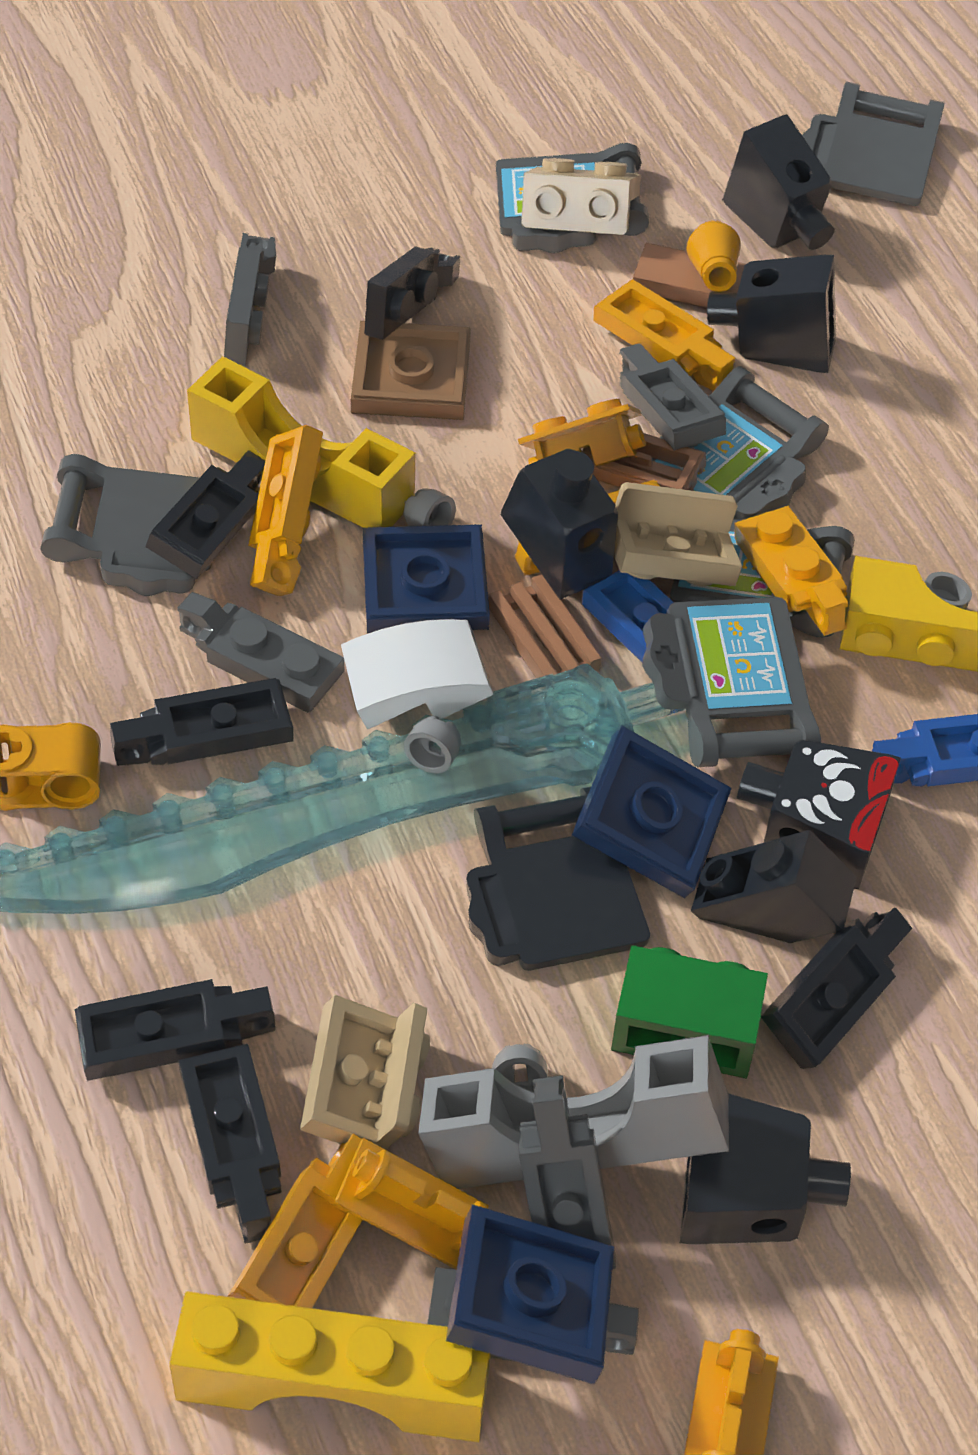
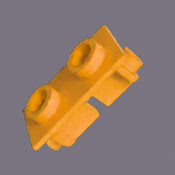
[518,399,646,466]
[334,1138,489,1270]
[684,1329,779,1455]

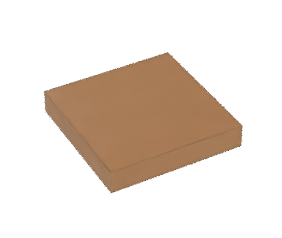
[351,321,471,420]

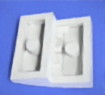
[341,619,494,730]

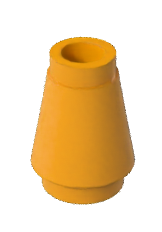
[687,221,741,292]

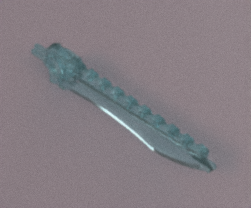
[0,663,685,914]

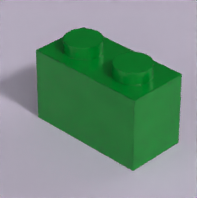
[611,945,768,1079]

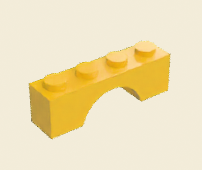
[187,356,416,528]
[840,556,978,672]
[169,1291,490,1442]

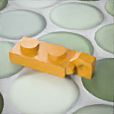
[593,279,735,391]
[248,425,323,596]
[734,506,848,636]
[227,1133,362,1308]

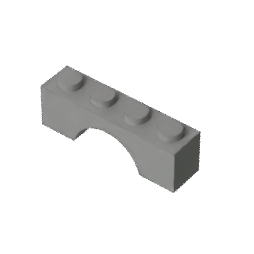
[418,1036,729,1189]

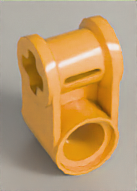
[0,722,101,811]

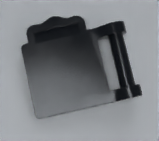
[466,786,650,971]

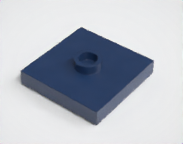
[362,524,490,633]
[572,725,732,898]
[446,1204,614,1384]

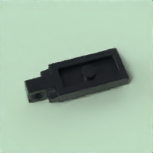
[364,246,461,340]
[146,450,265,579]
[110,678,293,766]
[761,908,912,1069]
[74,979,276,1081]
[178,1044,282,1244]

